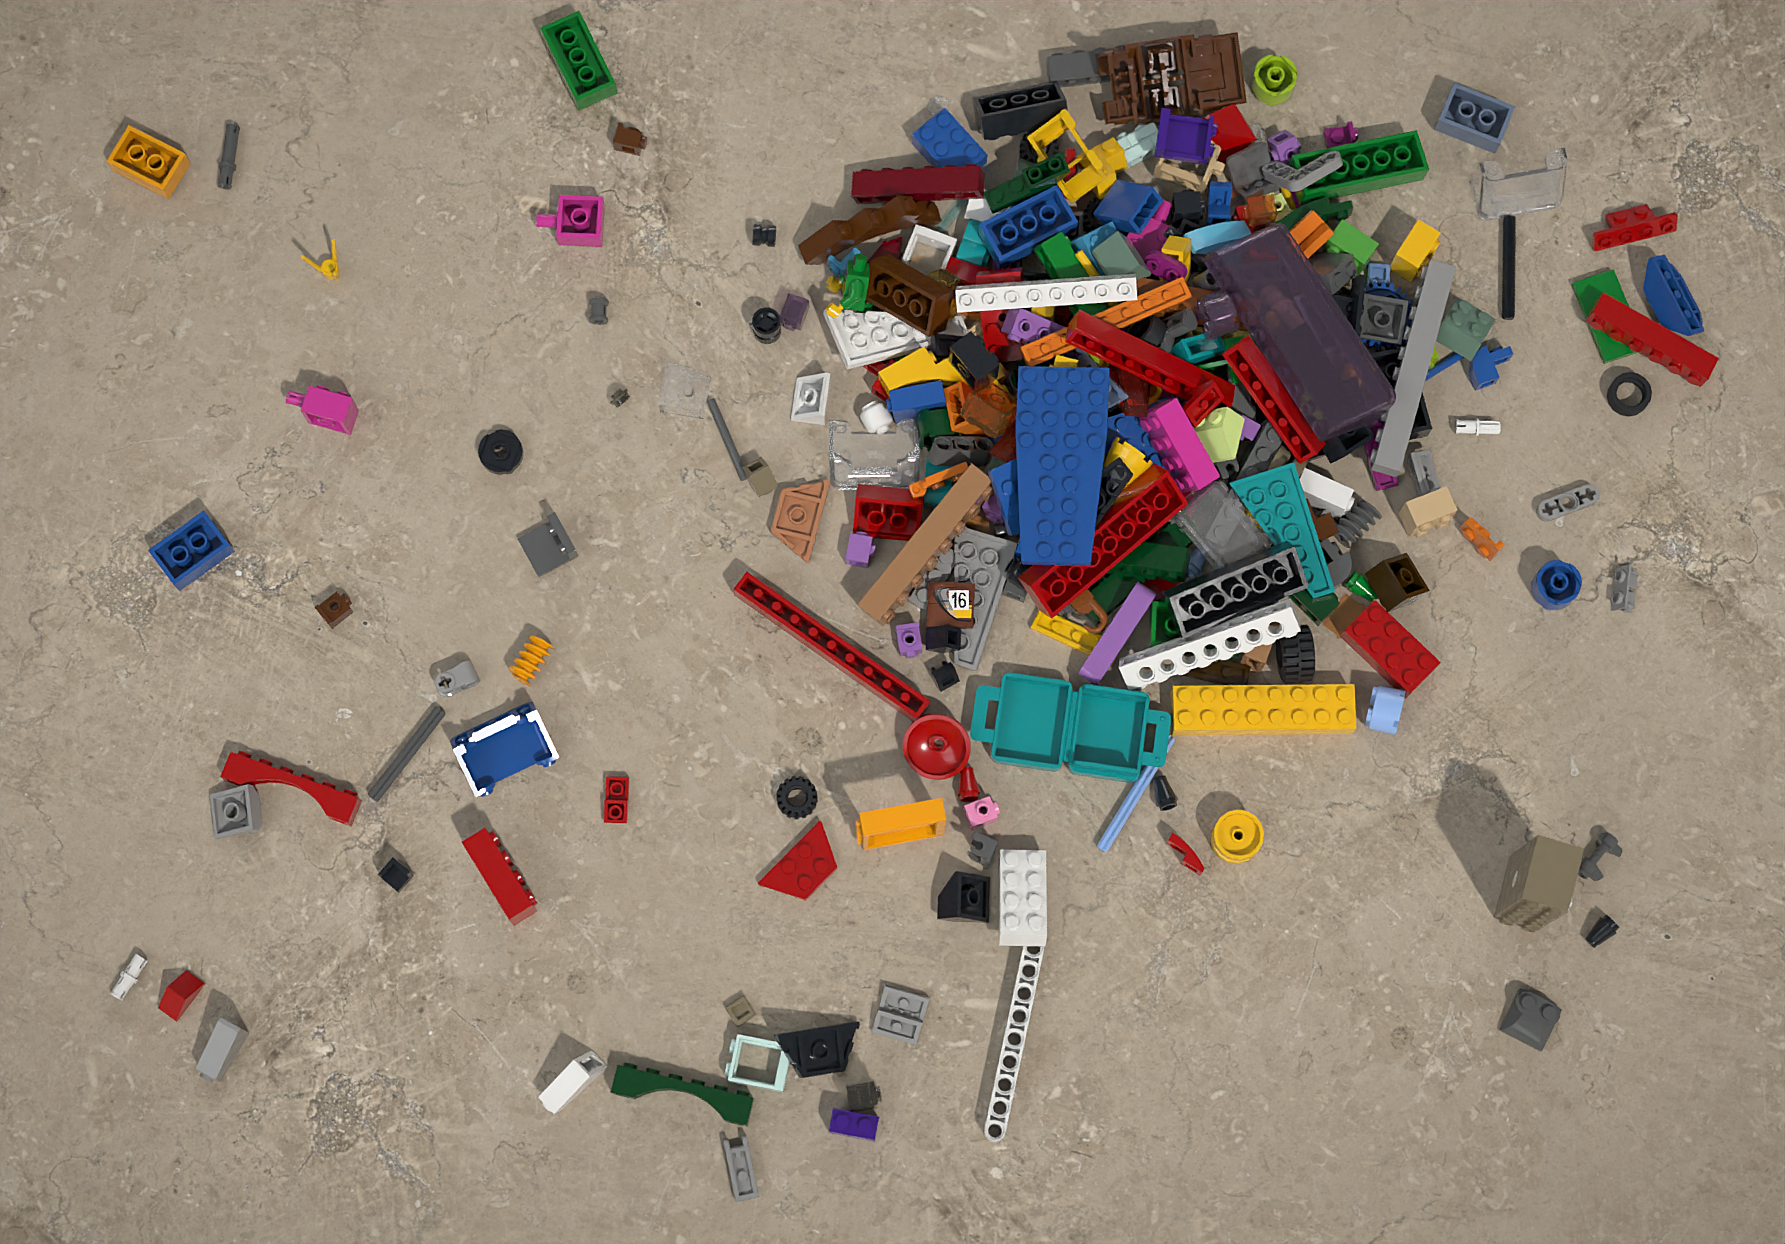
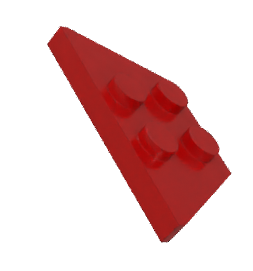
[758,821,838,901]

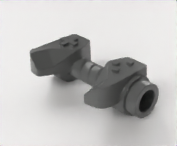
[1578,832,1623,881]

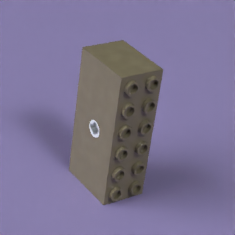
[1494,835,1584,932]

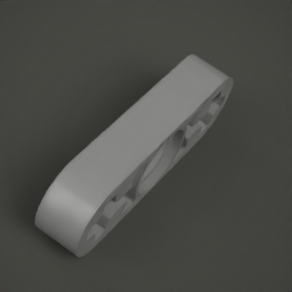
[1536,485,1600,522]

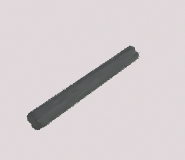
[368,706,446,802]

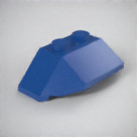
[1643,254,1704,336]

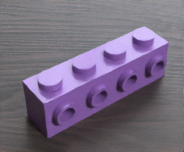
[1001,308,1079,360]

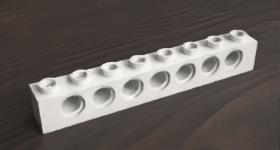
[955,274,1137,313]
[1119,598,1301,690]

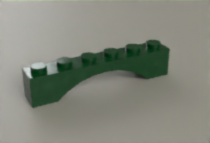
[611,1062,754,1127]

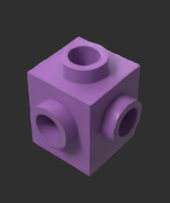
[1266,129,1301,165]

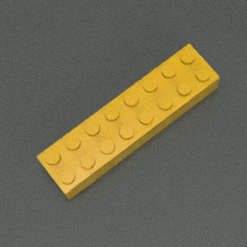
[1170,684,1357,736]

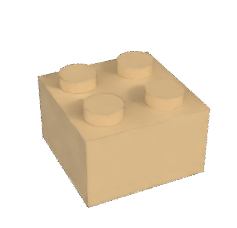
[1398,486,1458,538]

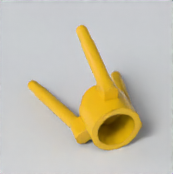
[301,239,340,281]

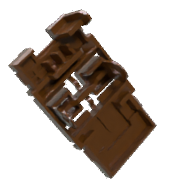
[1095,32,1247,125]

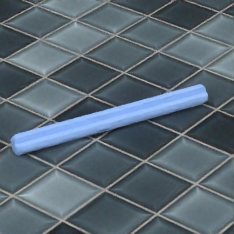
[1097,735,1175,852]

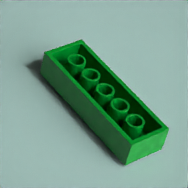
[1288,130,1429,206]

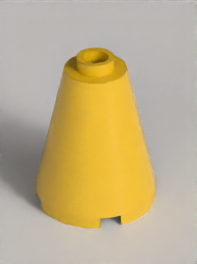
[1103,437,1153,487]

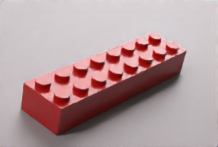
[1018,463,1188,618]

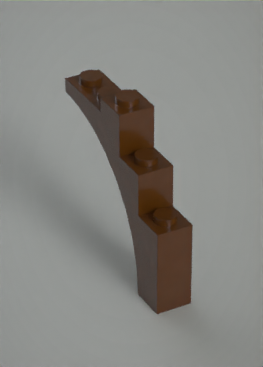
[798,196,942,265]

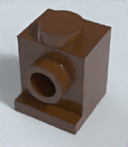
[613,122,648,156]
[314,591,353,629]

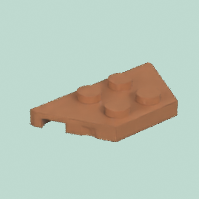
[771,480,830,563]

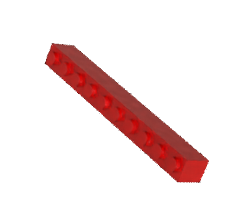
[733,571,930,722]

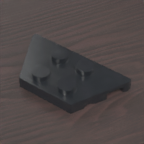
[774,1021,860,1078]

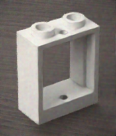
[902,224,957,283]

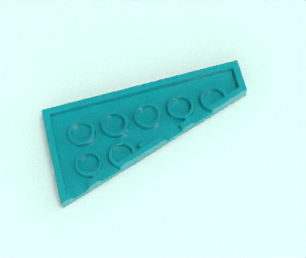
[1229,462,1335,598]

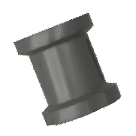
[589,298,609,325]

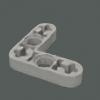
[1262,151,1343,192]

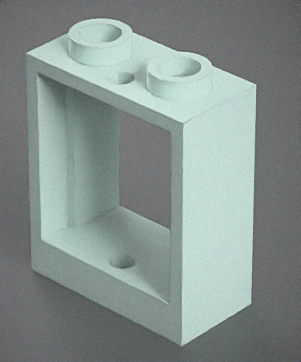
[725,1034,790,1093]

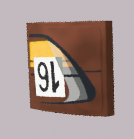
[926,582,975,629]

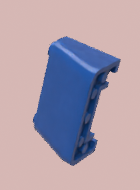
[450,702,559,797]

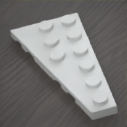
[823,309,969,370]

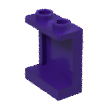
[1154,108,1217,164]

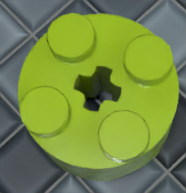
[1251,55,1297,106]

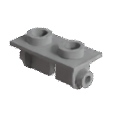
[1611,564,1638,613]

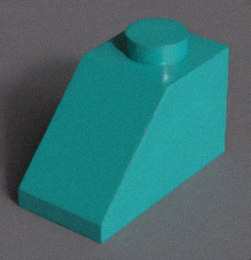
[1171,330,1225,365]

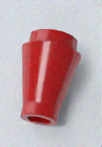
[958,767,980,802]

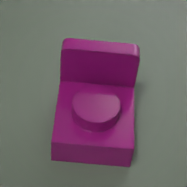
[1323,121,1358,148]

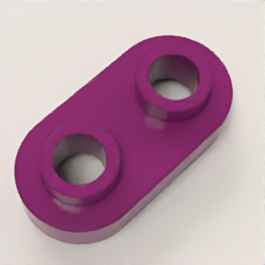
[1144,250,1187,282]

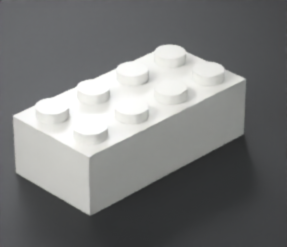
[999,850,1047,946]

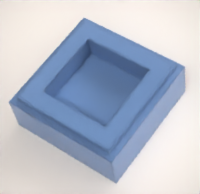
[1367,263,1390,287]

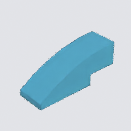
[1183,221,1254,254]

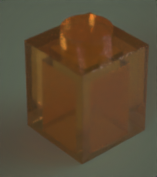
[1242,194,1277,226]

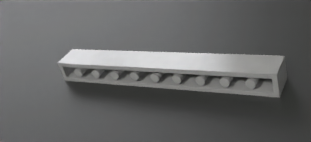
[1369,259,1456,477]

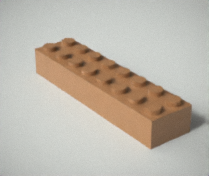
[858,463,995,626]

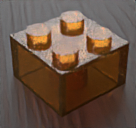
[959,381,1017,439]

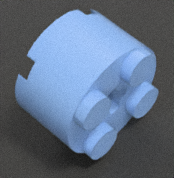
[1365,685,1406,735]

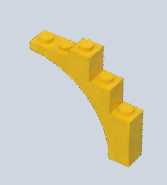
[878,346,1017,427]

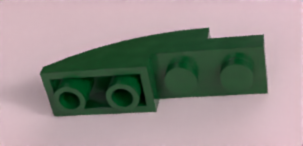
[983,152,1071,214]
[1267,197,1354,243]

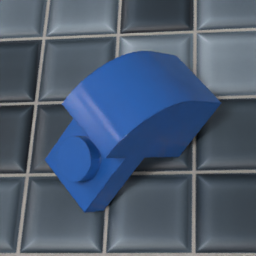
[1206,181,1232,226]
[1469,346,1513,391]

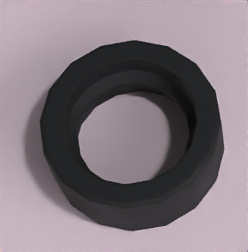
[1126,314,1166,347]
[1607,372,1652,417]

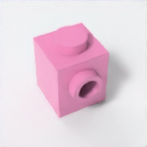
[963,796,1000,831]

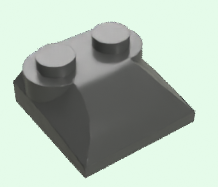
[1359,294,1408,345]
[1499,988,1562,1052]

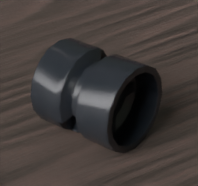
[752,307,781,344]

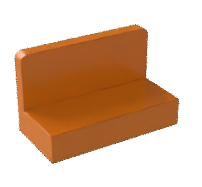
[1280,210,1335,264]

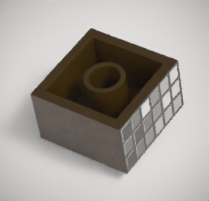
[1365,553,1430,612]

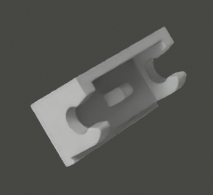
[1407,450,1442,498]

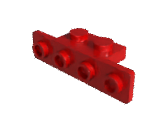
[1592,204,1678,252]

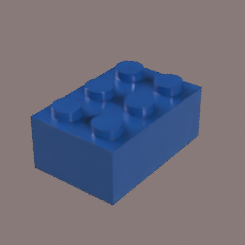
[912,108,988,168]
[148,510,235,591]

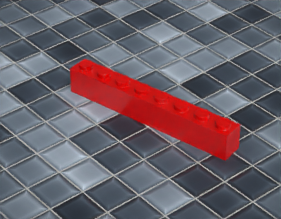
[1065,310,1235,409]

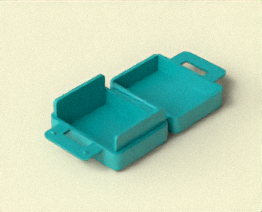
[970,673,1171,783]

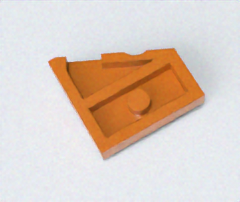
[1460,517,1505,561]

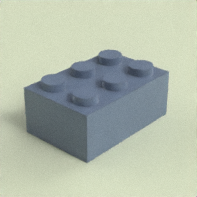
[1434,83,1515,154]

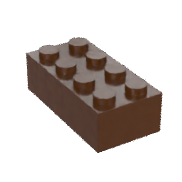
[866,254,954,337]

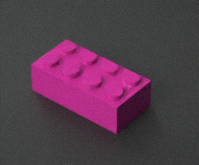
[1138,398,1220,493]

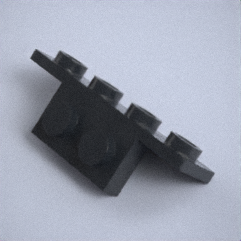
[1325,274,1367,365]

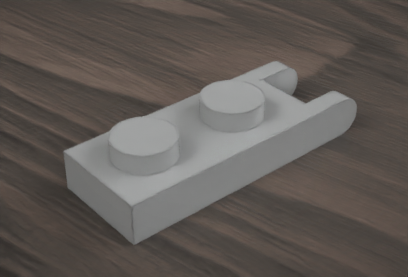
[723,1134,759,1202]

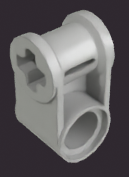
[435,660,481,697]

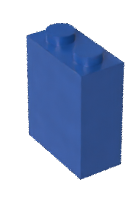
[1093,179,1164,235]
[886,381,946,424]

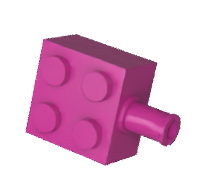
[536,195,605,247]
[1127,200,1178,261]
[286,385,359,435]

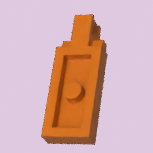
[908,462,968,498]

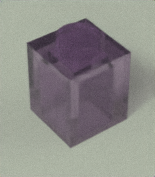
[780,293,810,331]

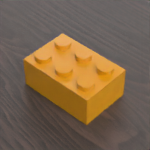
[106,125,191,200]

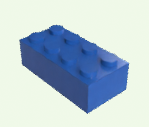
[978,185,1078,270]

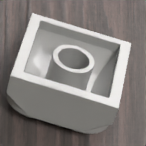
[210,784,262,839]

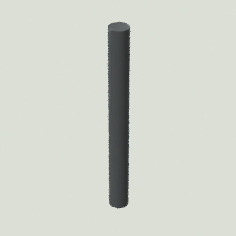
[707,398,747,481]

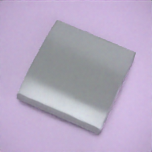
[872,985,930,1045]

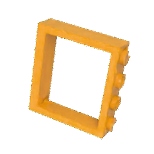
[855,798,947,850]

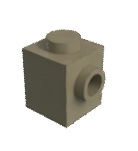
[742,457,778,497]

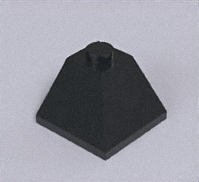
[937,871,990,923]

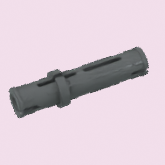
[217,124,240,190]

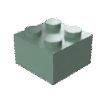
[1436,298,1496,361]

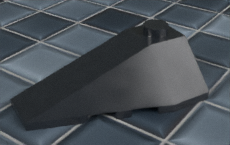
[1095,457,1133,528]

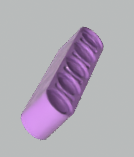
[1078,582,1157,685]

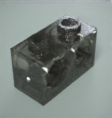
[846,1081,882,1112]

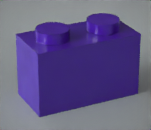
[829,1108,879,1142]

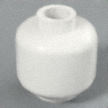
[860,401,893,435]

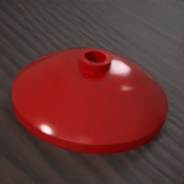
[903,713,971,780]

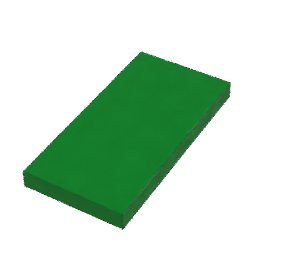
[1572,269,1639,364]

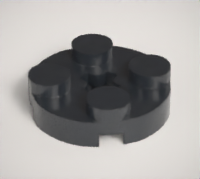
[478,429,524,475]

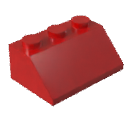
[853,484,924,541]

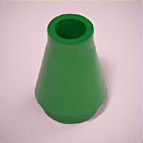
[1344,571,1377,603]

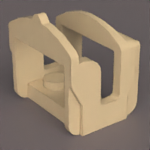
[1153,140,1225,195]

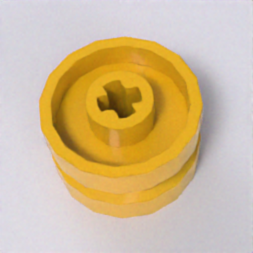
[1210,810,1264,864]

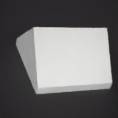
[791,372,831,425]

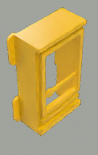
[1027,109,1108,203]

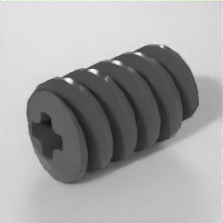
[1334,500,1382,548]

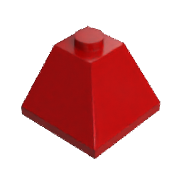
[1204,104,1258,164]

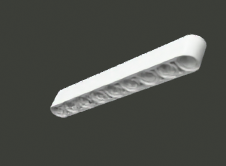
[984,946,1044,1143]

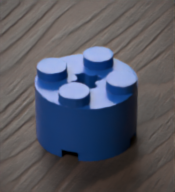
[1531,560,1582,610]

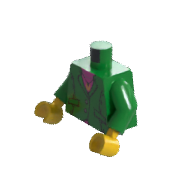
[826,254,870,318]

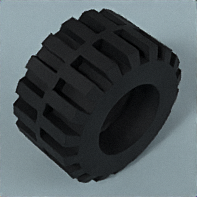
[1276,624,1315,683]

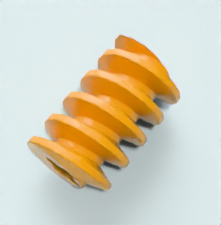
[508,635,554,687]

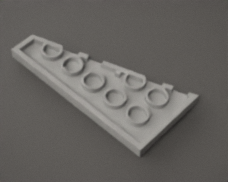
[954,528,1018,672]

